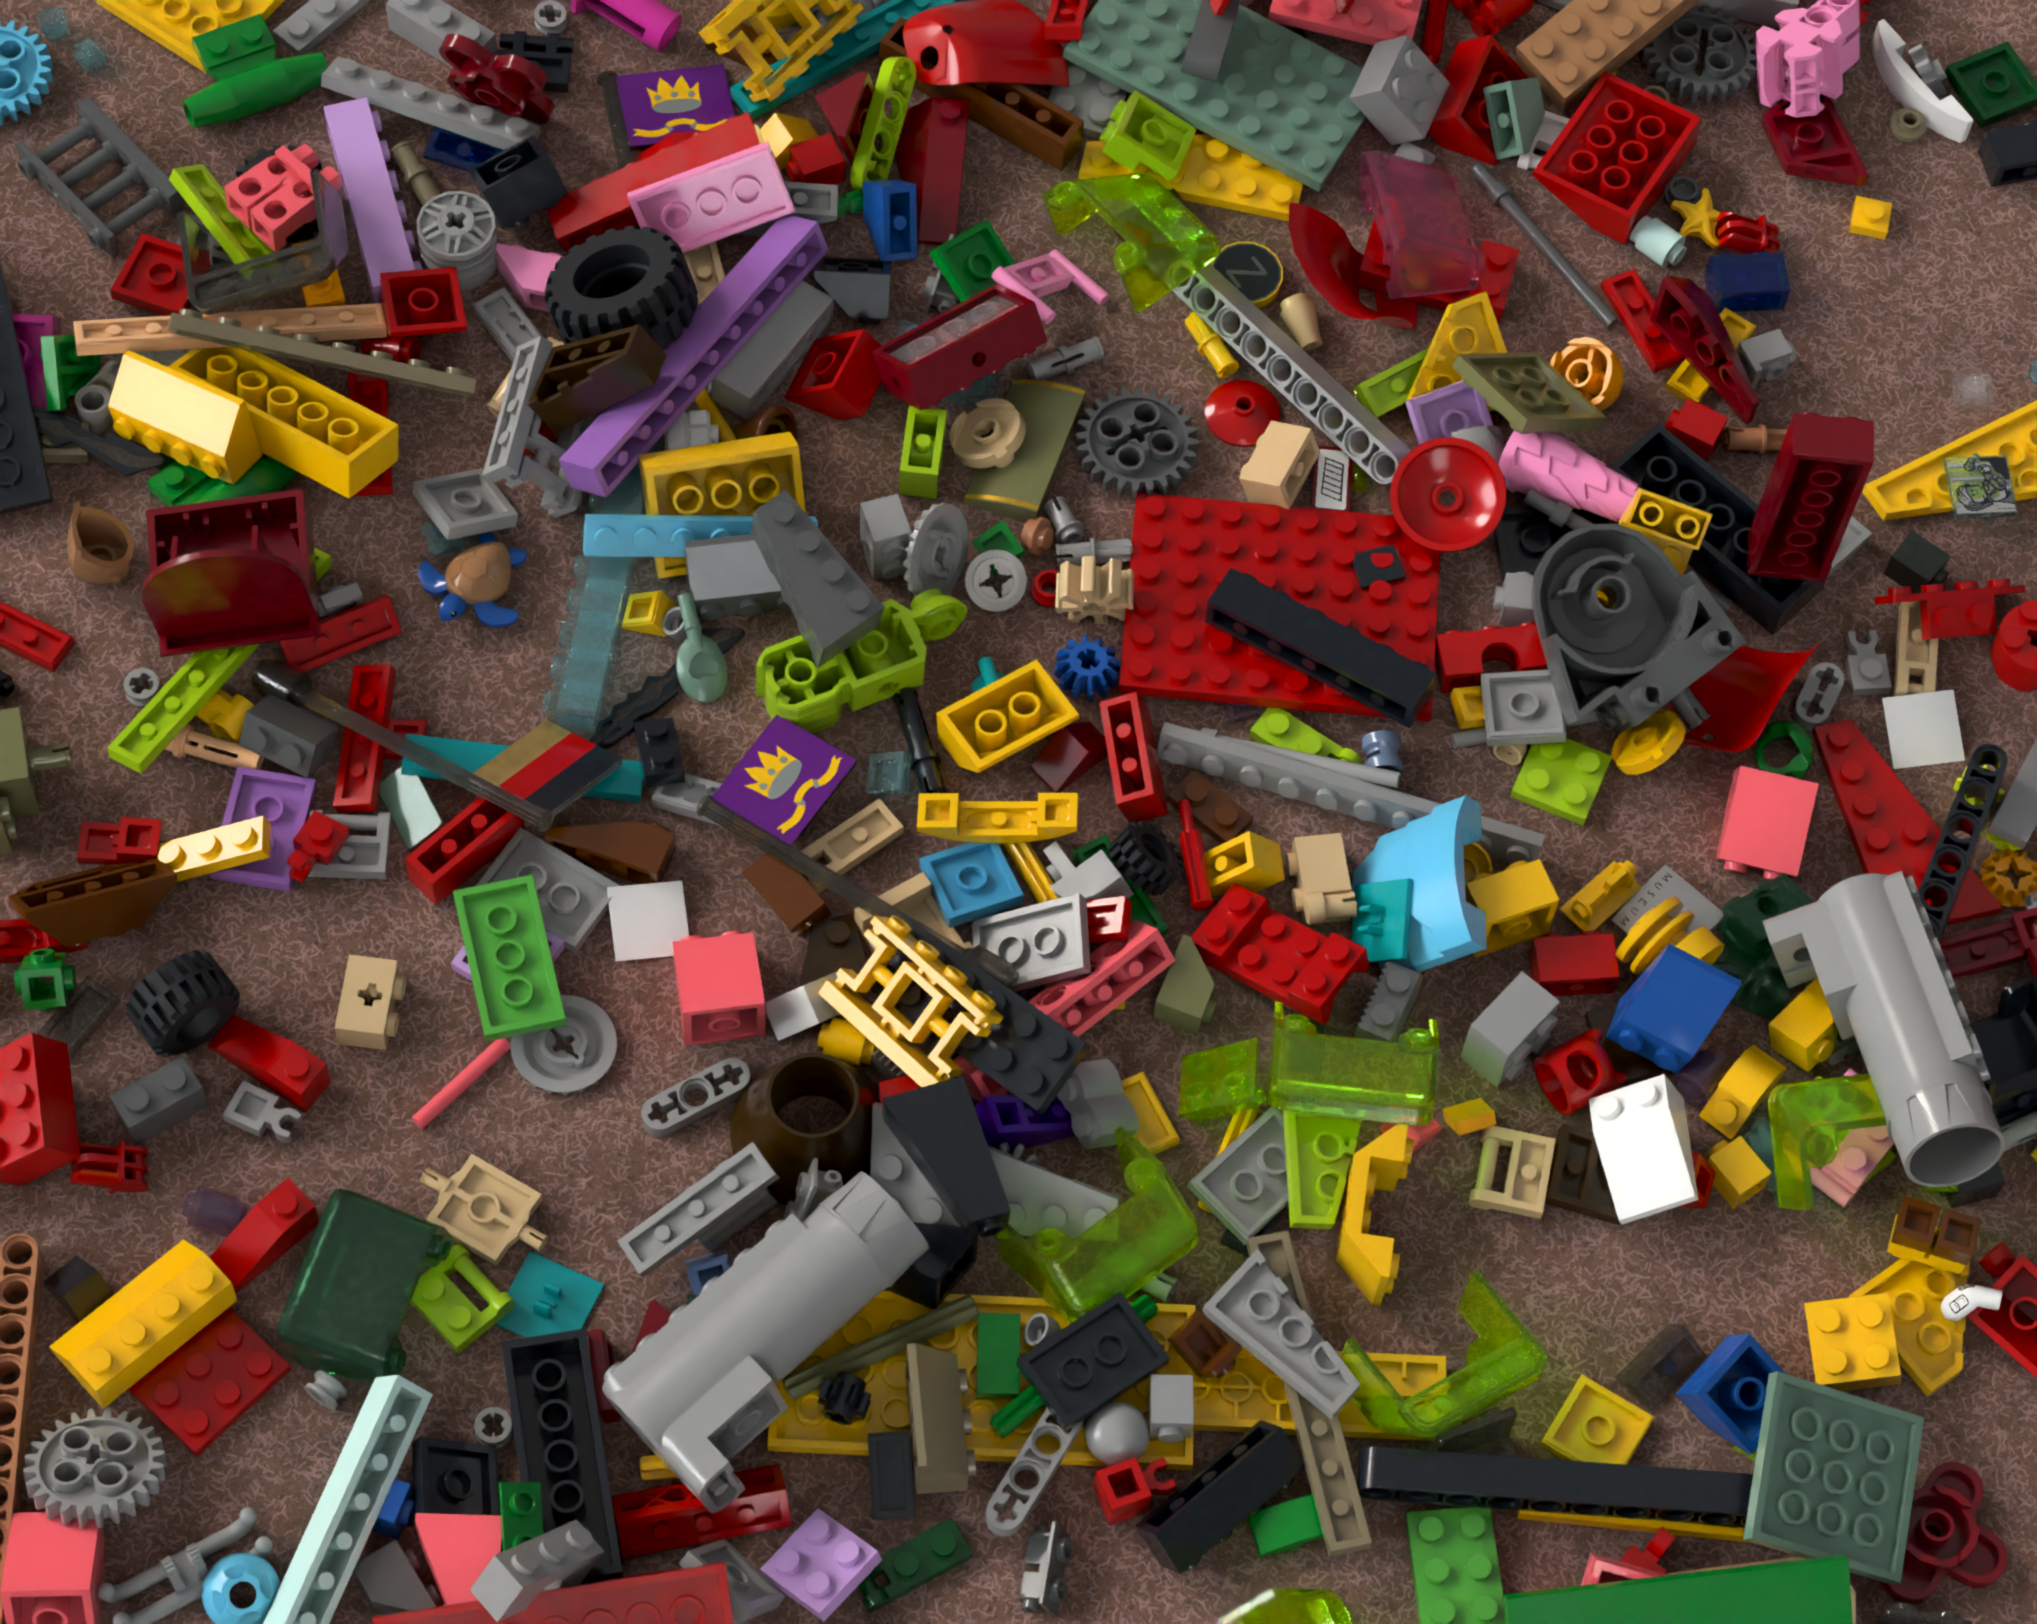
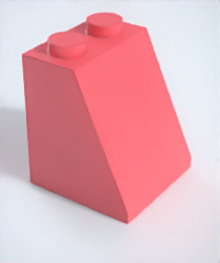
[1716,766,1819,883]
[672,931,766,1046]
[0,1512,105,1624]
[415,1513,503,1605]

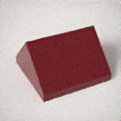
[815,71,874,167]

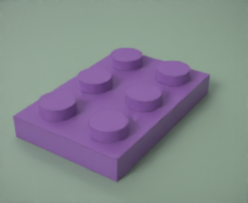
[210,766,317,892]

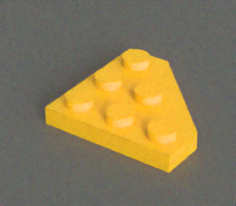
[1406,291,1508,411]
[1849,1259,1970,1397]

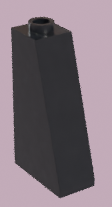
[882,1076,1011,1237]

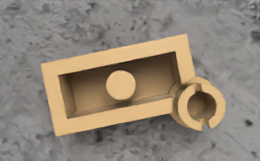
[1285,833,1357,925]

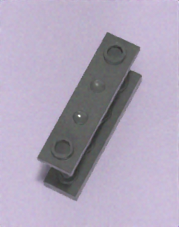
[16,96,185,259]

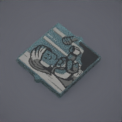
[1944,453,2018,521]

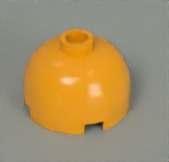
[1550,337,1624,411]

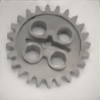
[23,1408,167,1529]

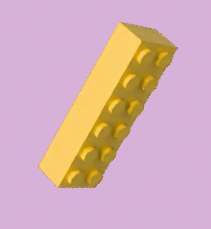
[168,347,399,499]

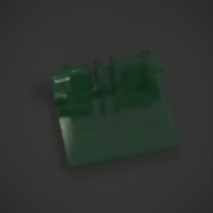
[1713,925,1792,1020]

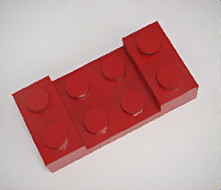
[1355,210,1520,324]
[1191,882,1370,1025]

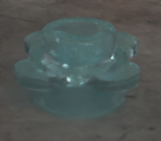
[421,522,465,556]

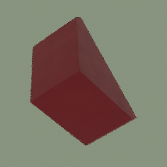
[1030,721,1108,793]

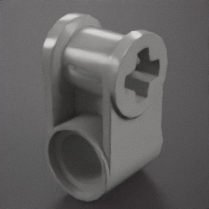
[75,360,120,434]

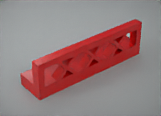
[611,1464,792,1559]

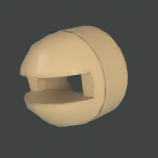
[1493,744,1527,765]

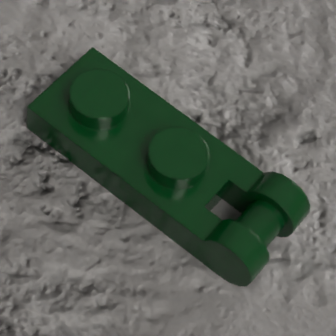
[857,1517,973,1613]

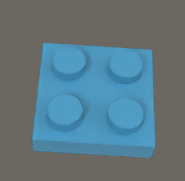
[919,842,1024,928]

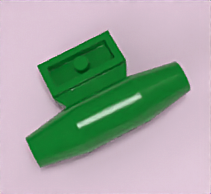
[182,14,329,129]
[147,456,297,507]

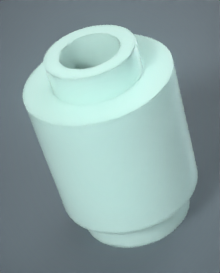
[1630,216,1687,268]

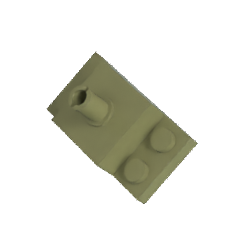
[0,707,73,855]

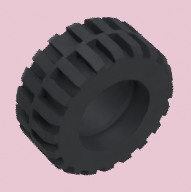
[545,226,698,350]

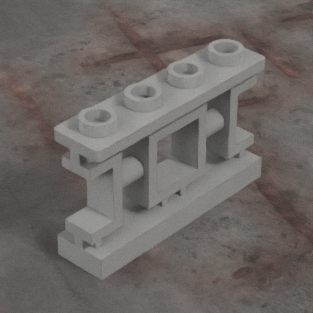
[482,336,603,519]

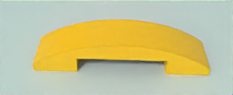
[917,793,1079,844]

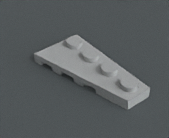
[1202,1249,1361,1420]

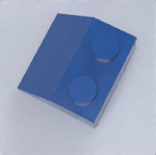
[1675,1334,1786,1454]

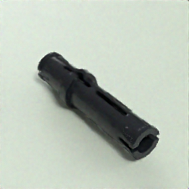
[893,688,947,793]

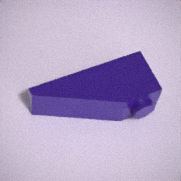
[975,1095,1075,1152]

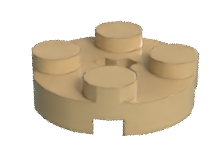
[949,398,1026,469]

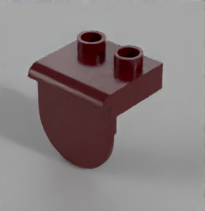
[142,489,320,657]

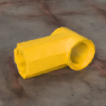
[195,689,254,744]

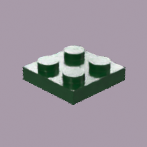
[1945,42,2037,128]

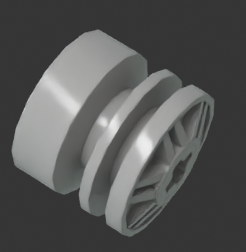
[417,191,498,291]

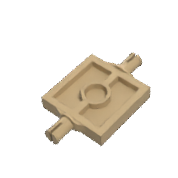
[420,1154,549,1267]

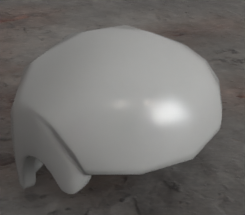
[1083,1401,1150,1466]

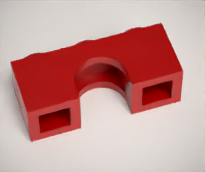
[1435,622,1548,693]

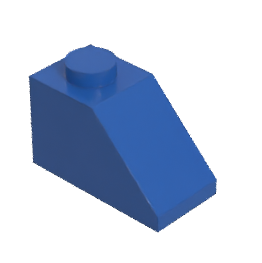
[863,179,917,262]

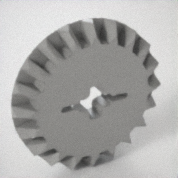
[903,503,969,598]
[510,995,617,1096]

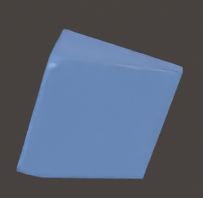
[684,1250,731,1298]

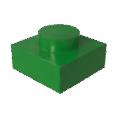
[972,520,1026,576]

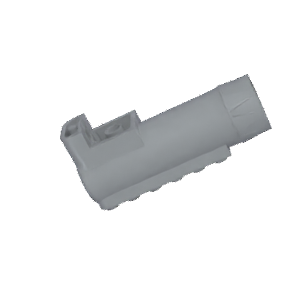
[1762,871,2005,1187]
[602,1171,929,1513]

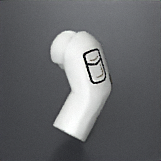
[1941,1284,2002,1322]

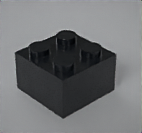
[468,135,569,229]

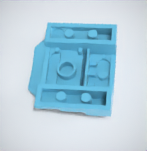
[1352,795,1487,972]

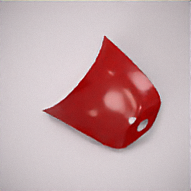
[1289,203,1418,330]
[1659,641,1824,752]

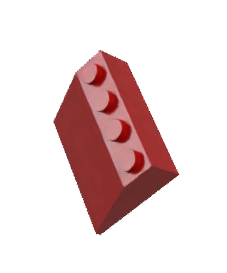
[1532,71,1701,245]

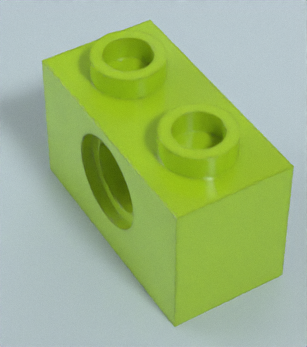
[899,406,947,499]

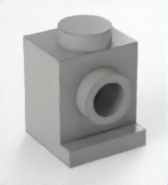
[1736,329,1796,389]

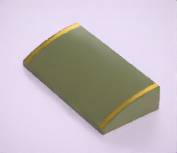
[963,378,1086,523]

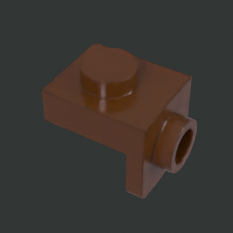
[1167,1311,1242,1378]

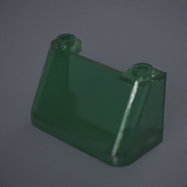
[278,1188,452,1384]

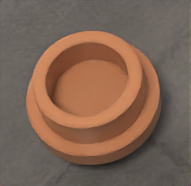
[1021,517,1054,556]

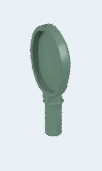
[676,592,728,703]

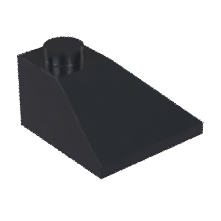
[814,256,891,324]

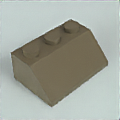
[905,1343,976,1494]

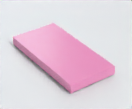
[627,141,796,253]

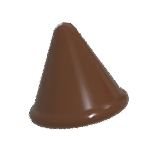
[733,405,798,442]

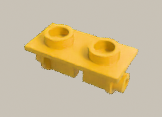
[1559,860,1642,932]

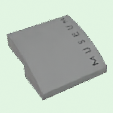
[1611,864,1727,934]

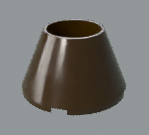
[730,1053,880,1206]

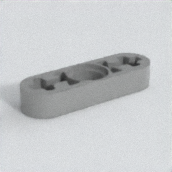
[641,1058,750,1137]

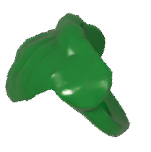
[1755,720,1814,779]

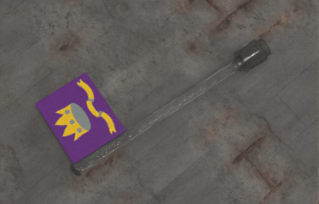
[597,64,735,230]
[696,715,1019,990]

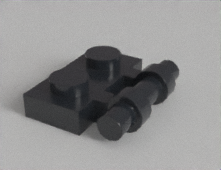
[497,31,574,92]

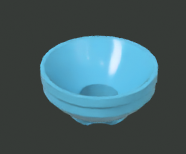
[201,1553,281,1624]

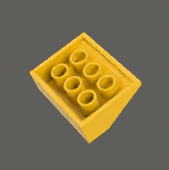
[638,432,806,579]

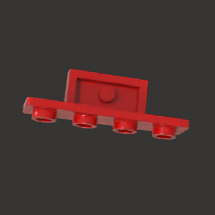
[1874,578,2025,640]

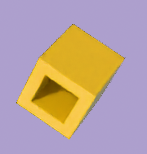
[1706,1135,1772,1209]

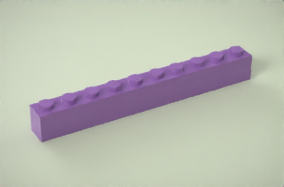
[559,215,829,498]

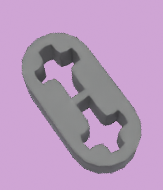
[1792,662,1845,731]

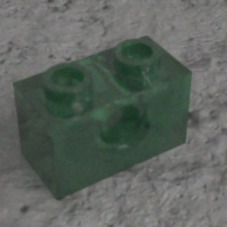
[1718,873,1814,963]

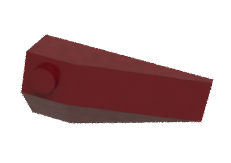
[894,97,970,245]
[1650,276,1759,425]

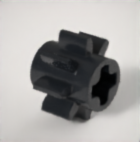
[817,1372,871,1425]

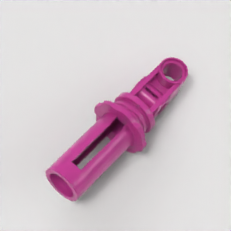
[571,0,682,52]

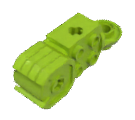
[756,588,968,734]

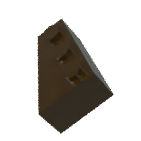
[528,324,666,434]

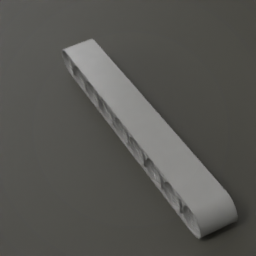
[1165,258,1411,484]

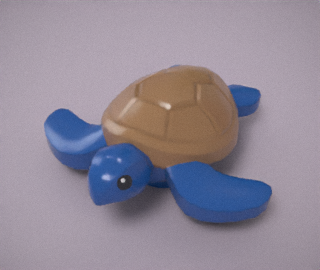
[418,532,527,628]

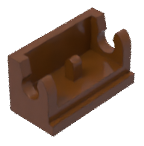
[742,845,831,937]

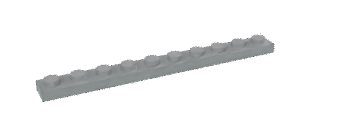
[1157,722,1545,864]

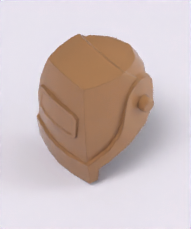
[67,501,135,584]

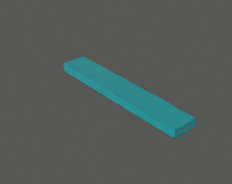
[401,734,643,803]

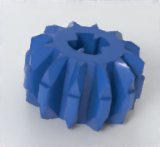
[1054,634,1121,703]

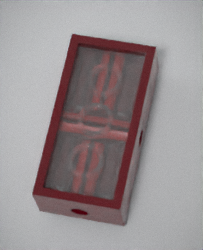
[871,283,1048,410]

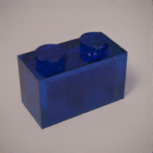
[1704,251,1791,313]

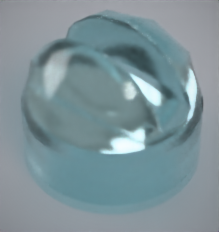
[37,7,69,40]

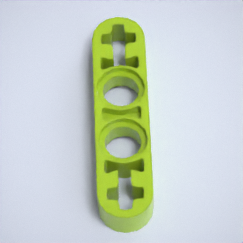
[850,57,916,194]

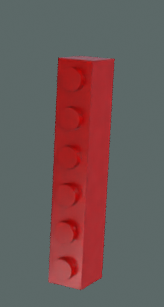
[547,112,764,254]

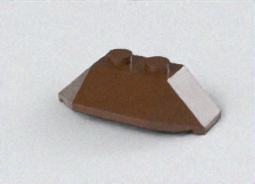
[8,858,177,946]

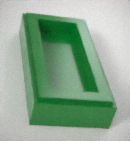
[976,1313,1020,1399]

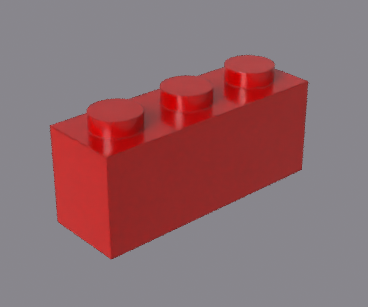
[1099,691,1168,824]
[405,789,525,905]

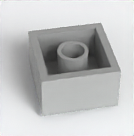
[1349,35,1450,146]
[1460,971,1560,1088]

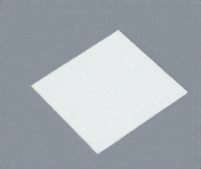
[1882,690,1965,769]
[607,880,689,962]

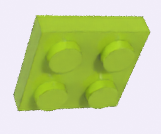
[1510,738,1612,826]

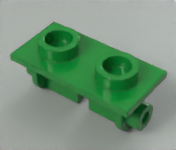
[499,1482,544,1551]

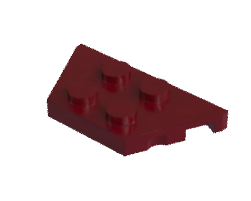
[1761,94,1869,186]

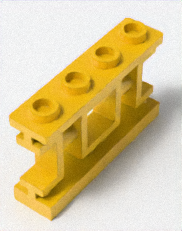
[698,0,864,102]
[818,915,1004,1087]

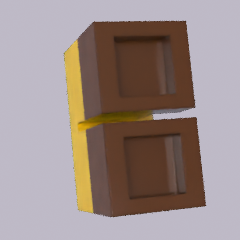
[1887,1196,1982,1274]

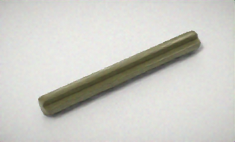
[783,1295,979,1399]

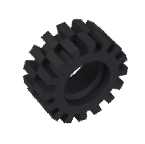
[1108,821,1184,896]

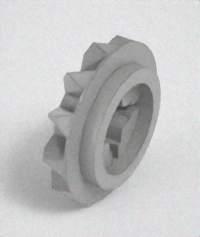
[965,550,1027,612]

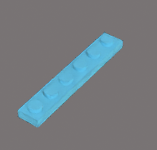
[583,514,818,557]

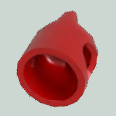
[1534,1029,1627,1116]

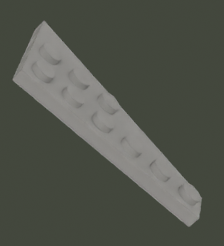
[870,1101,1120,1241]

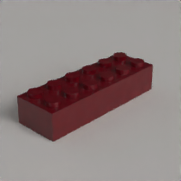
[1747,412,1874,582]

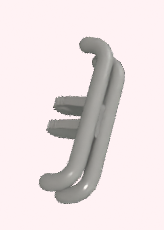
[97,1507,273,1624]

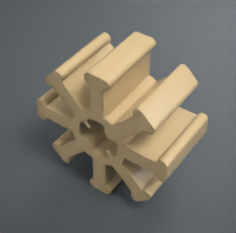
[1055,556,1134,625]

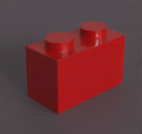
[1529,931,1620,996]

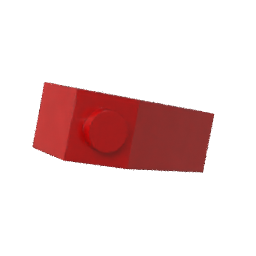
[208,1015,331,1113]
[210,1178,320,1294]

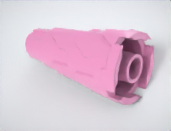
[1498,430,1638,522]

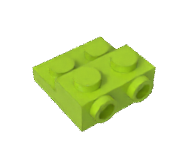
[1100,90,1197,181]

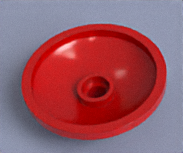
[1390,437,1506,553]

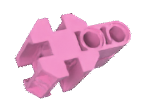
[1756,0,1860,118]

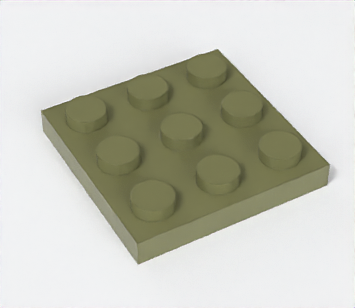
[1452,352,1606,434]

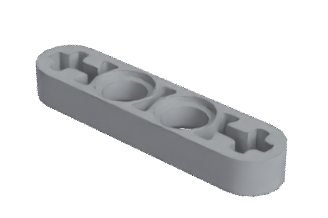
[985,1408,1087,1536]

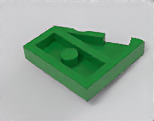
[40,335,101,411]

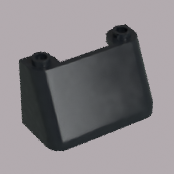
[1970,975,2037,1126]

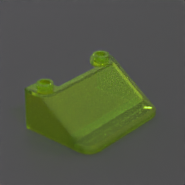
[1041,172,1221,313]

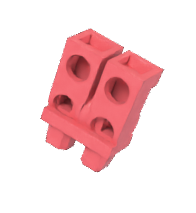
[224,143,342,253]

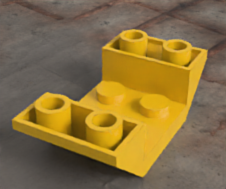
[1597,488,1712,608]
[1336,1122,1414,1306]

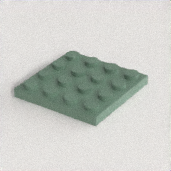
[1743,1371,1924,1585]

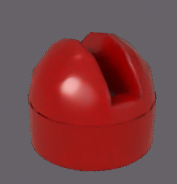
[1978,1241,2015,1277]

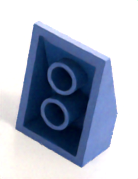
[1606,943,1742,1074]

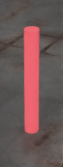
[411,1038,510,1129]

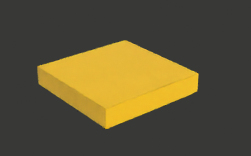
[1540,1374,1655,1465]

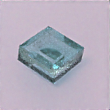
[867,751,912,797]

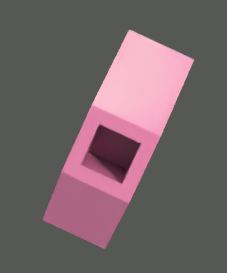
[496,243,565,313]

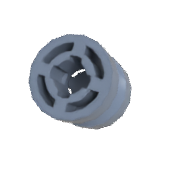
[1361,730,1404,777]

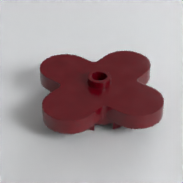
[439,34,555,124]
[1882,1462,2008,1604]

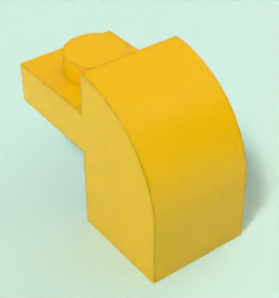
[1698,1045,1787,1140]

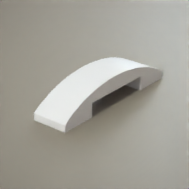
[1871,19,1974,143]

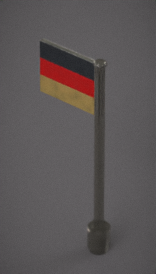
[252,659,623,832]

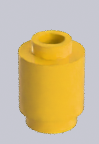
[817,1017,878,1066]

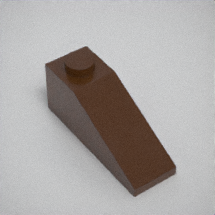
[545,821,676,884]

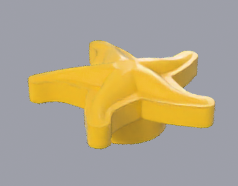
[1670,188,1720,249]

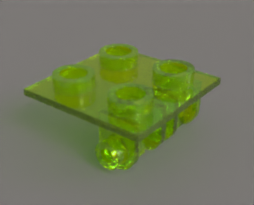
[1178,1037,1266,1124]

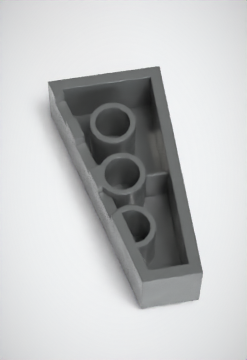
[750,490,885,668]

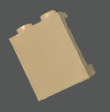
[854,872,974,962]

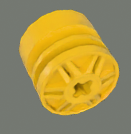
[1615,896,1725,974]

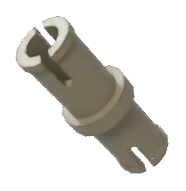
[389,141,441,206]

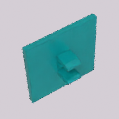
[1351,878,1413,963]
[495,1251,605,1338]

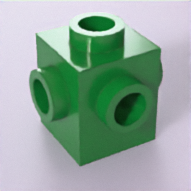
[14,949,76,1011]

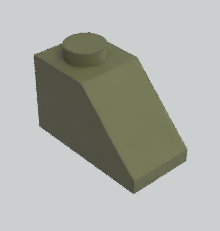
[1153,934,1218,1034]

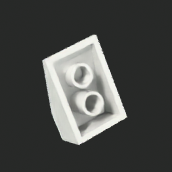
[1589,1074,1699,1225]

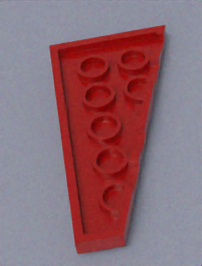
[1811,719,2003,925]

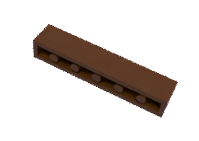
[879,17,1084,171]

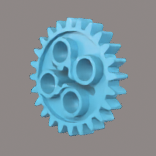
[0,20,53,126]

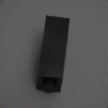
[886,1222,978,1310]

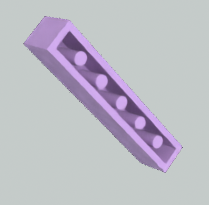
[323,97,422,303]

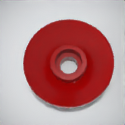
[1205,380,1280,447]

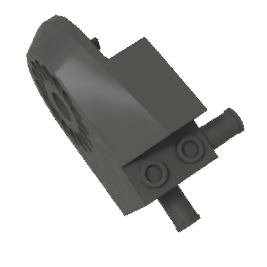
[1531,523,1746,734]

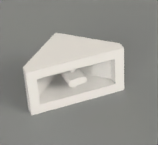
[765,972,840,1041]

